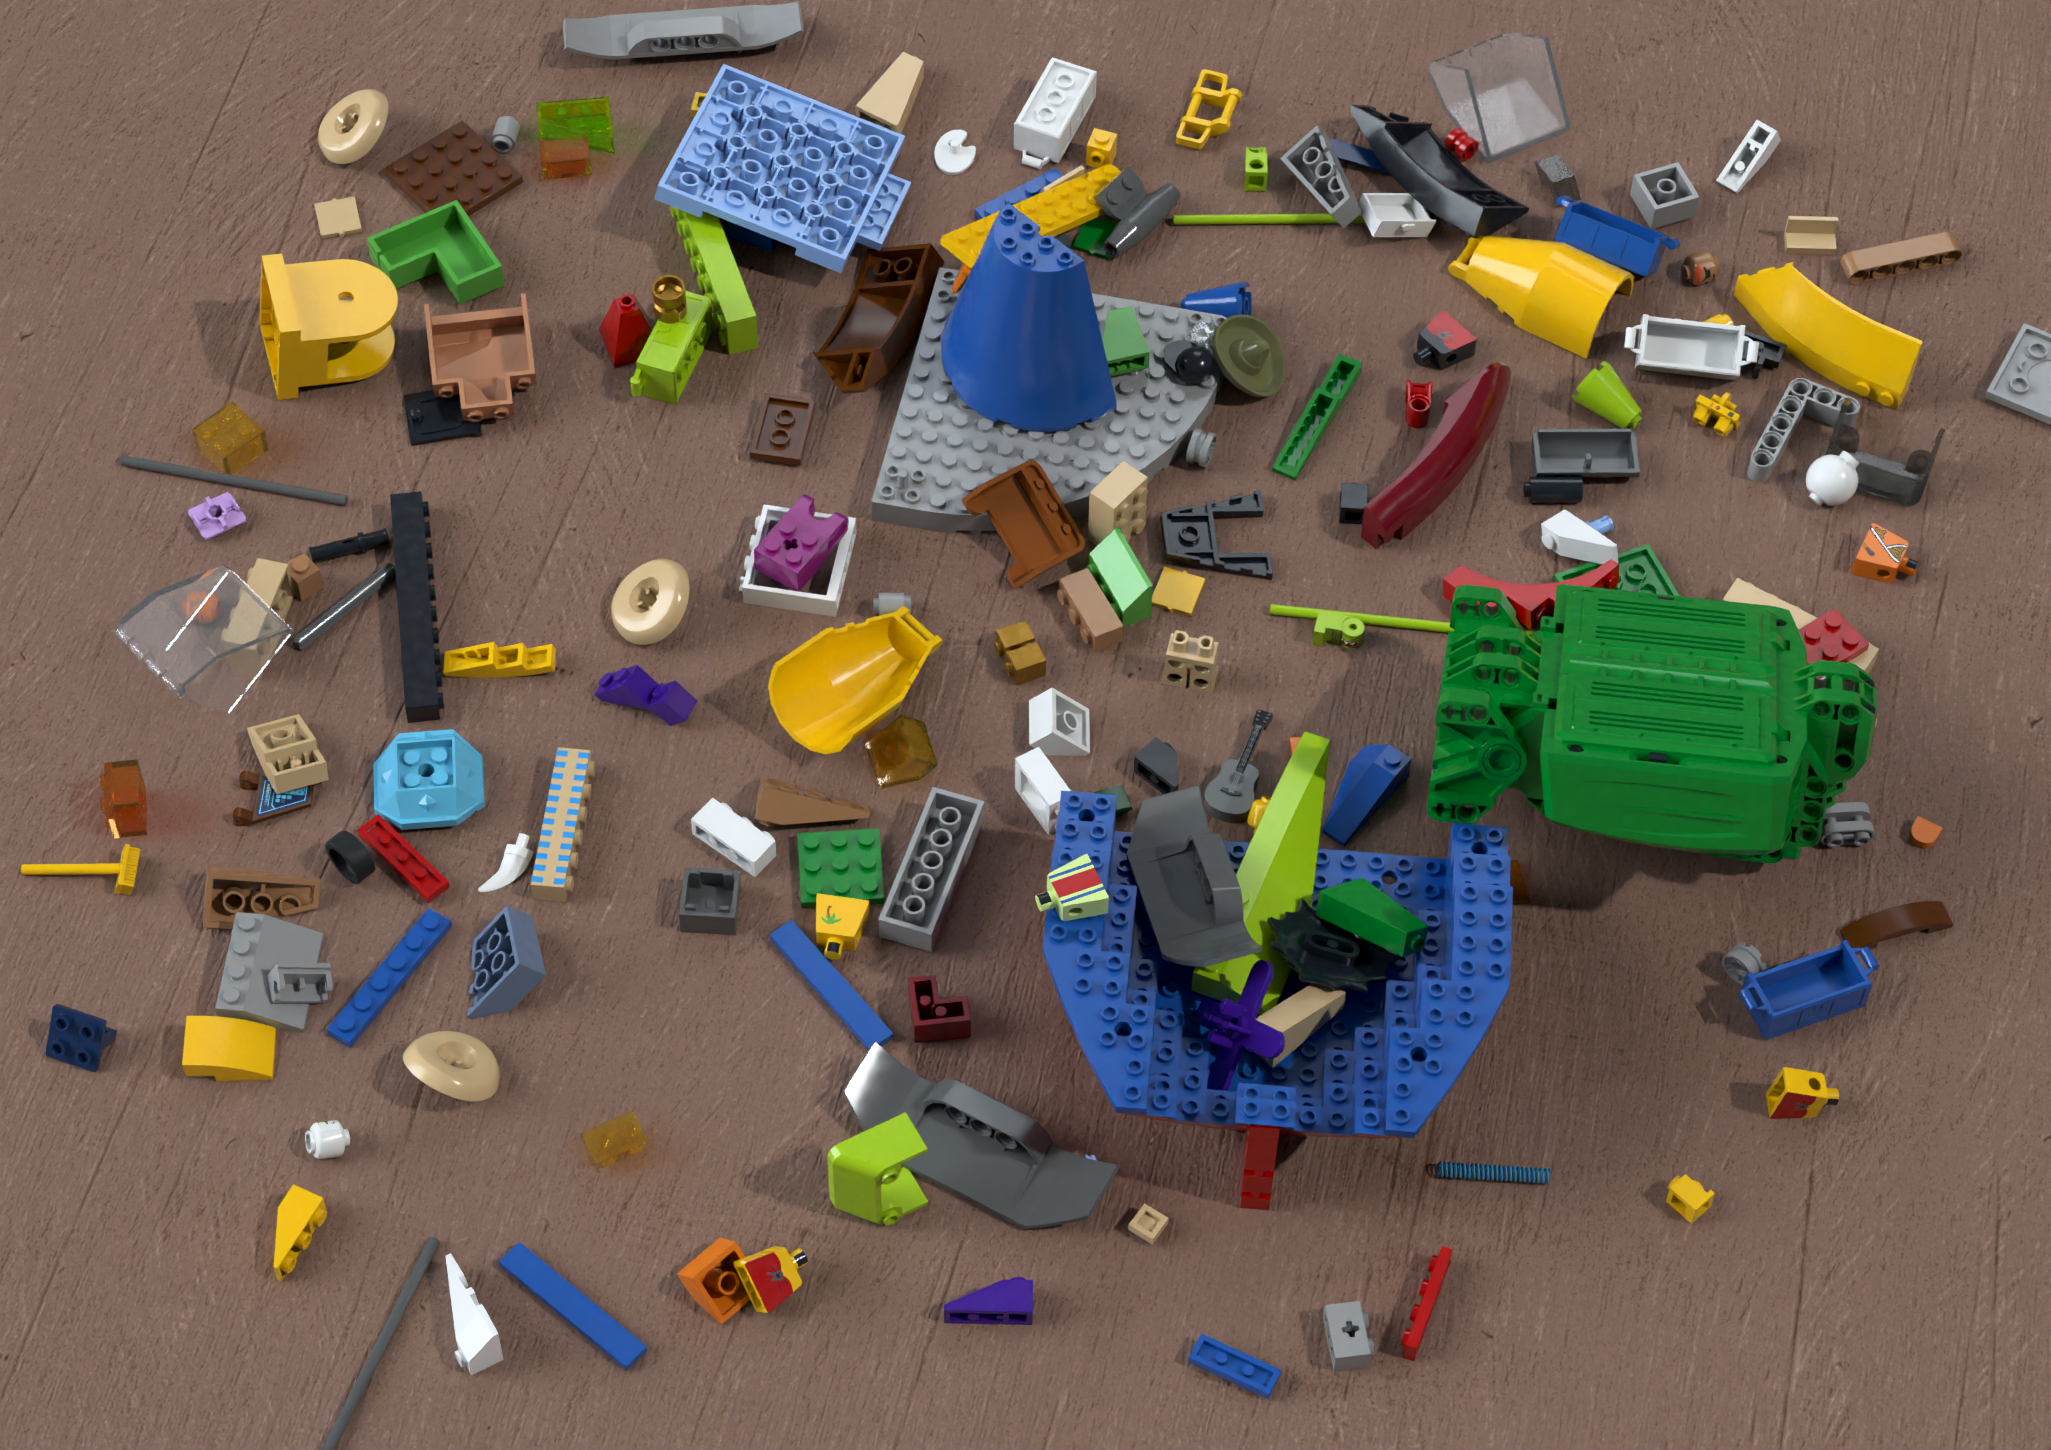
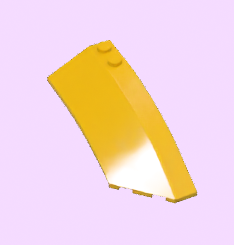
[1734,262,1923,410]

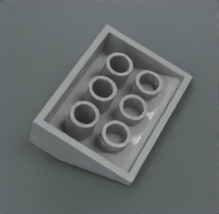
[215,912,324,1032]

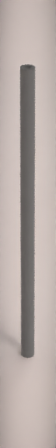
[121,455,348,506]
[321,1237,440,1450]

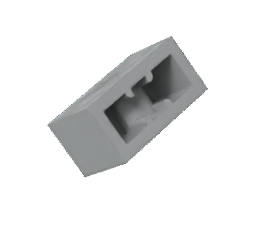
[1323,1301,1374,1371]

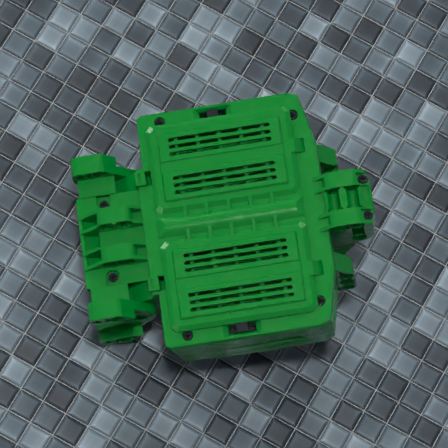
[1427,584,1877,863]

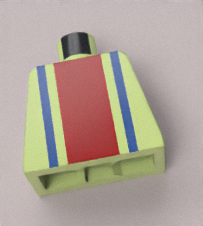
[1035,854,1109,921]

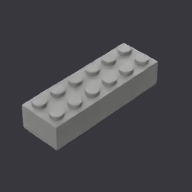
[878,787,985,952]

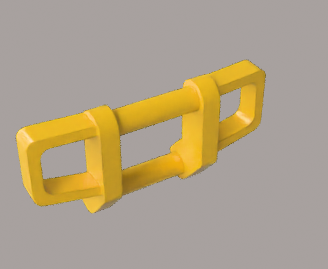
[1176,69,1242,149]

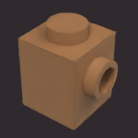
[287,553,323,601]

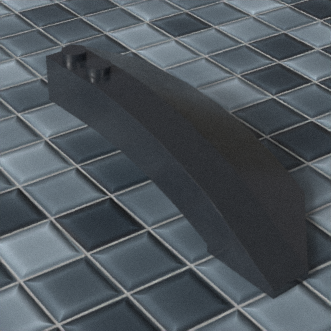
[1350,105,1529,238]

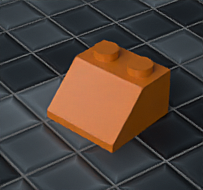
[677,1237,750,1324]

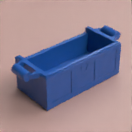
[1554,195,1681,277]
[1739,940,1879,1041]

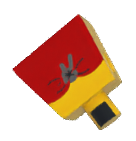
[1766,1067,1839,1119]
[733,1246,808,1313]

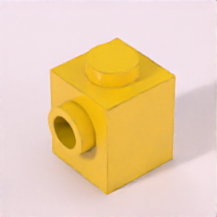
[1086,128,1117,168]

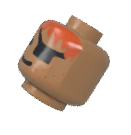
[1681,250,1720,286]

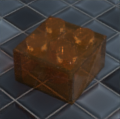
[100,759,147,838]

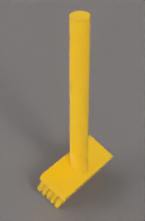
[21,844,141,895]

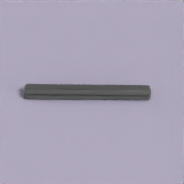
[292,563,396,650]

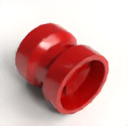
[1445,127,1479,161]

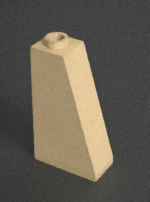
[856,52,924,134]
[1253,983,1346,1068]

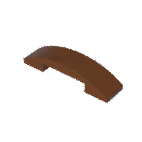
[1840,901,1953,949]

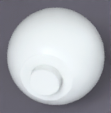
[1806,451,1859,506]

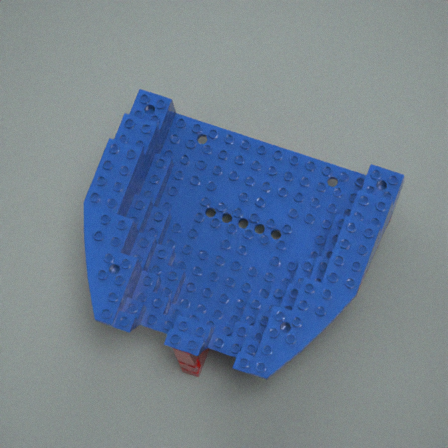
[1043,790,1513,1210]

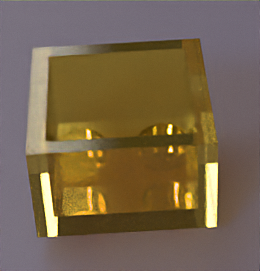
[191,401,269,475]

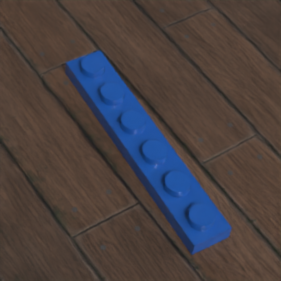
[326,908,452,1048]

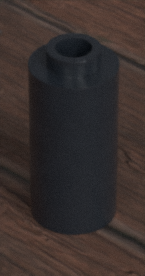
[1523,477,1583,503]

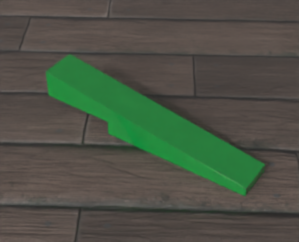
[1272,353,1362,480]

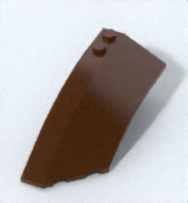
[812,243,945,394]

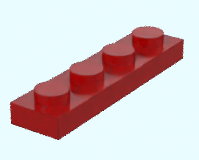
[357,814,450,904]
[1400,1246,1453,1361]

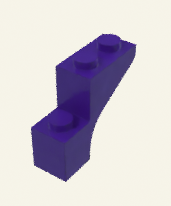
[595,665,697,726]

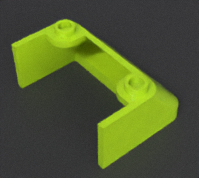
[827,1112,928,1226]

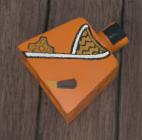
[1851,523,1919,584]

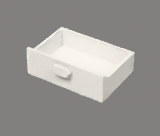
[1358,193,1436,237]

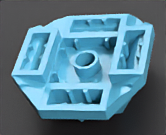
[373,729,485,830]

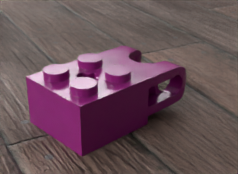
[754,494,849,592]

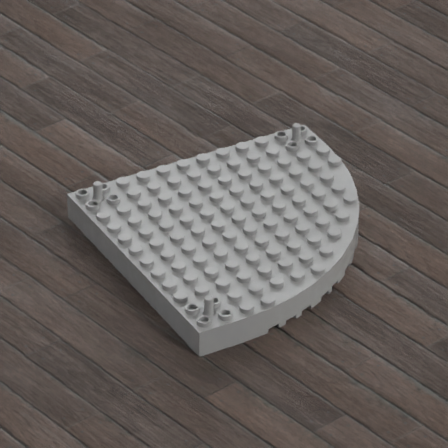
[871,267,1227,534]

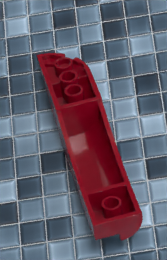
[1361,362,1511,549]

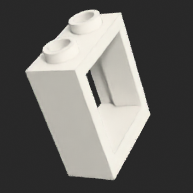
[1015,747,1071,835]

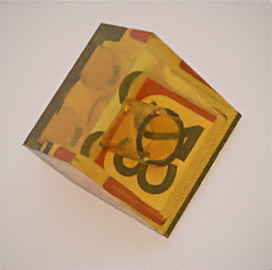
[865,714,938,788]

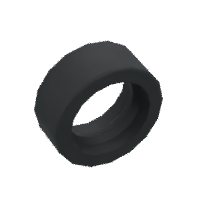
[325,830,375,884]

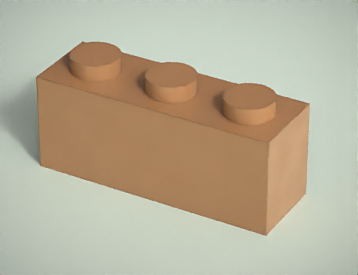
[1057,568,1123,652]

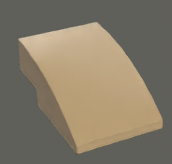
[247,714,329,794]

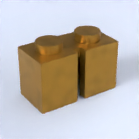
[993,620,1046,685]

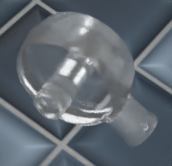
[1191,322,1215,351]

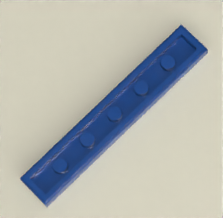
[769,920,893,1050]
[499,1242,647,1371]

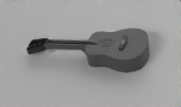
[1204,709,1273,823]

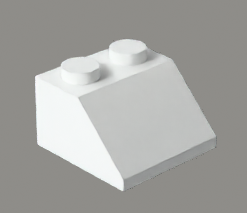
[1029,688,1090,756]

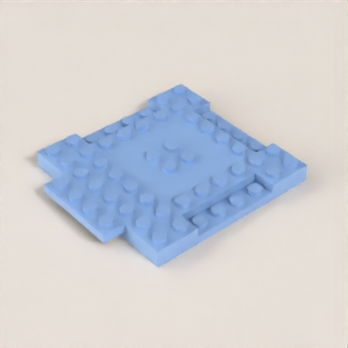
[654,64,911,273]

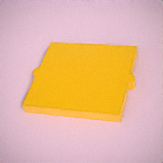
[1152,567,1205,616]

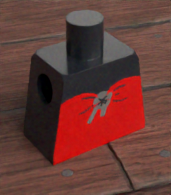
[1413,310,1477,370]

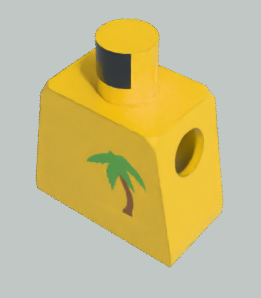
[816,893,869,960]

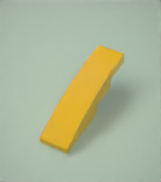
[443,642,556,678]

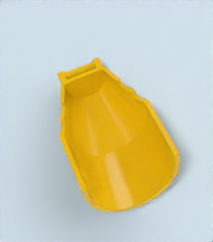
[1448,235,1634,359]
[768,606,943,754]

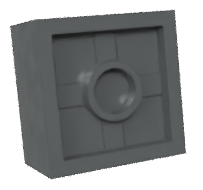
[679,868,741,935]

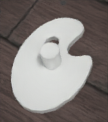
[934,130,976,175]

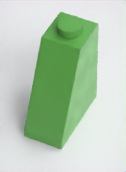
[1102,306,1150,376]

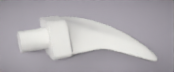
[478,833,533,892]

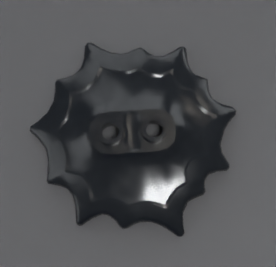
[1267,899,1399,993]

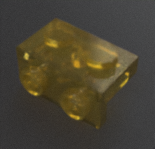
[580,1111,649,1168]

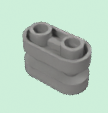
[1820,802,1875,848]

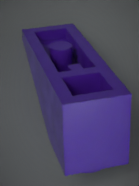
[944,1277,1033,1325]

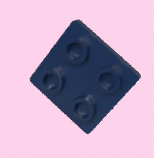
[46,1004,117,1072]

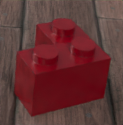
[908,975,971,1043]

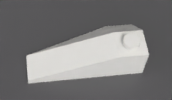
[446,1253,504,1375]

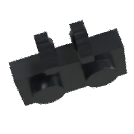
[1740,331,1787,379]

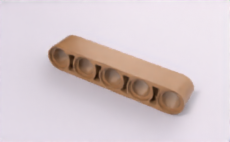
[1840,232,1962,284]

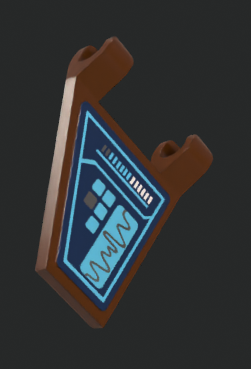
[233,771,315,826]

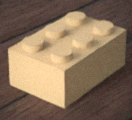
[1088,461,1148,546]

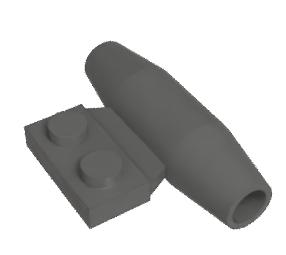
[1093,166,1180,258]

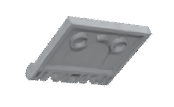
[1985,323,2051,425]

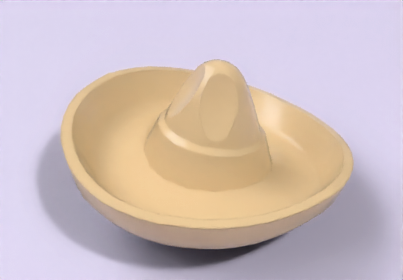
[318,89,388,164]
[611,558,689,645]
[403,1031,500,1102]

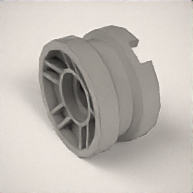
[1186,428,1217,468]
[1722,942,1767,985]

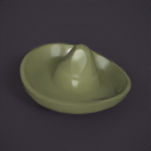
[1212,314,1286,397]

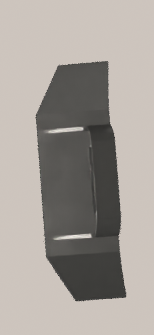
[1126,785,1262,967]
[843,1042,1119,1229]

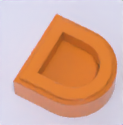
[1909,816,1943,848]

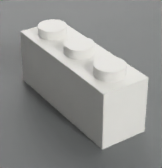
[691,798,776,877]

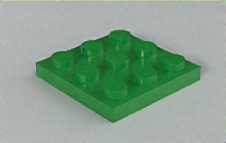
[797,828,884,909]

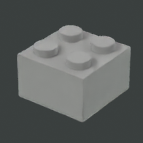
[1630,162,1700,229]

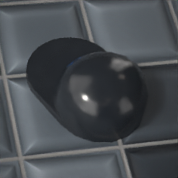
[1163,340,1214,384]

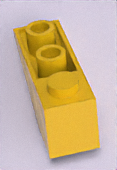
[274,1184,327,1281]

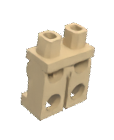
[1162,630,1219,693]

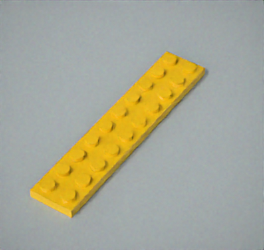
[940,164,1121,269]

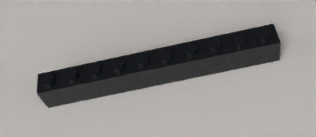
[390,491,445,723]

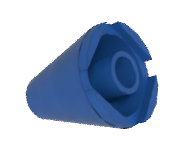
[1181,282,1252,318]

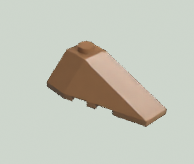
[755,775,870,827]

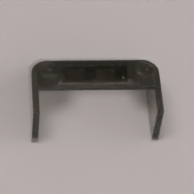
[1826,398,1946,506]

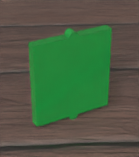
[1073,218,1117,260]

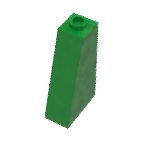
[1316,878,1428,957]

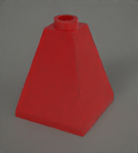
[599,294,653,368]

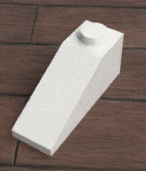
[1716,120,1781,193]
[1541,510,1618,564]

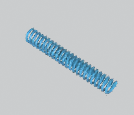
[1436,1161,1552,1184]

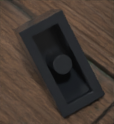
[1133,737,1179,794]

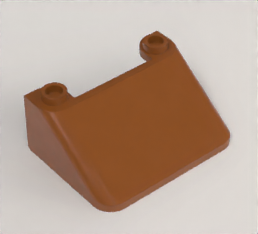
[961,460,1085,590]

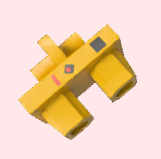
[1693,392,1741,438]

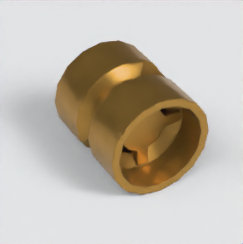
[652,275,687,323]

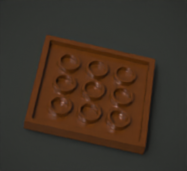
[384,120,523,216]

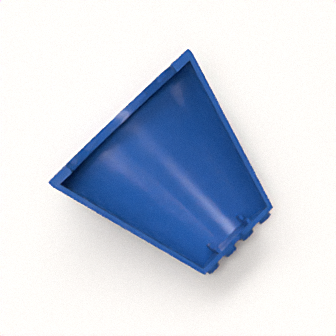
[941,203,1117,432]

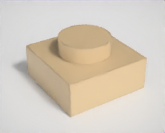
[1128,1203,1169,1245]

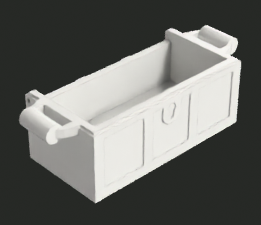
[1014,57,1097,169]
[1624,314,1759,381]

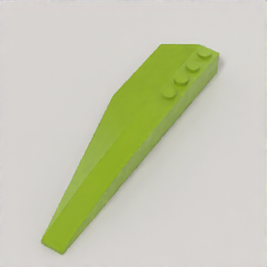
[1191,731,1330,1015]

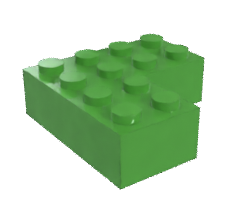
[367,200,505,304]

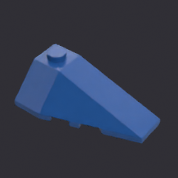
[1322,744,1411,847]

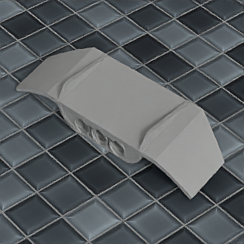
[563,2,804,61]

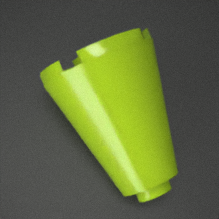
[1571,361,1642,430]

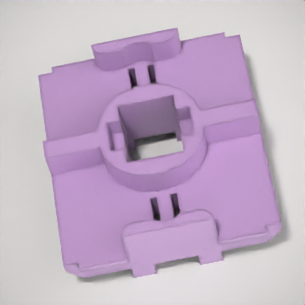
[188,492,247,540]

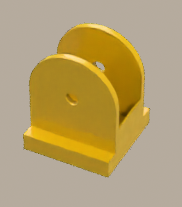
[260,254,398,400]

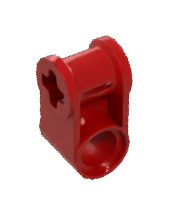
[1405,380,1432,428]

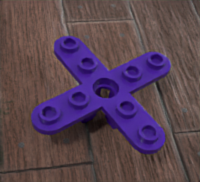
[1196,960,1285,1091]

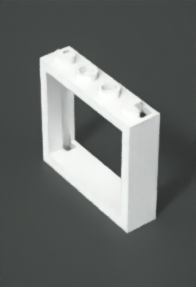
[739,505,857,617]

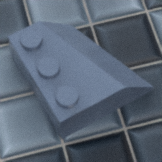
[468,905,546,1019]

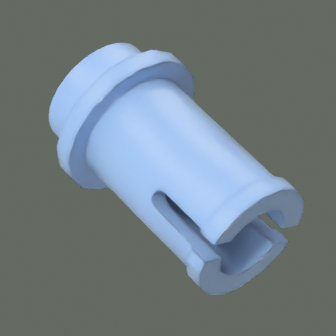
[1584,515,1614,534]

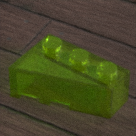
[536,97,615,154]

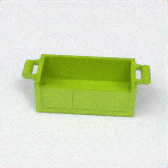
[630,290,713,405]

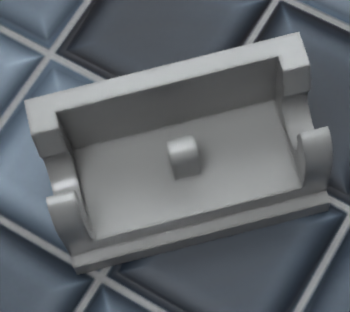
[267,962,333,1003]

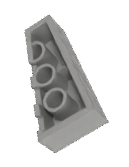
[1280,125,1362,229]

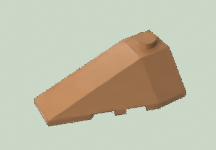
[203,866,321,929]

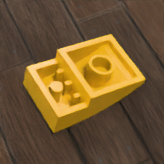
[182,1016,276,1081]

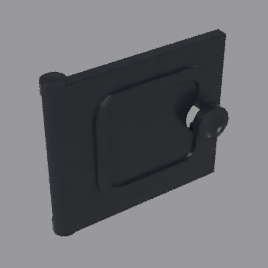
[404,390,482,446]

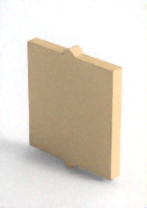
[314,196,362,239]

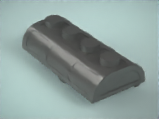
[1531,429,1640,478]

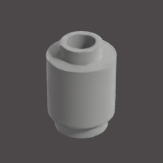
[491,116,520,153]
[873,593,911,616]

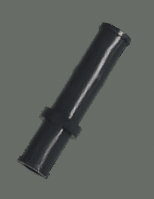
[309,528,390,563]

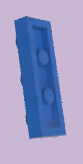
[1188,1333,1282,1399]

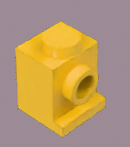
[1666,1174,1715,1224]

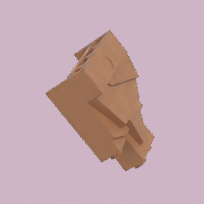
[424,293,537,422]

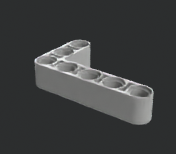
[1747,378,1860,483]

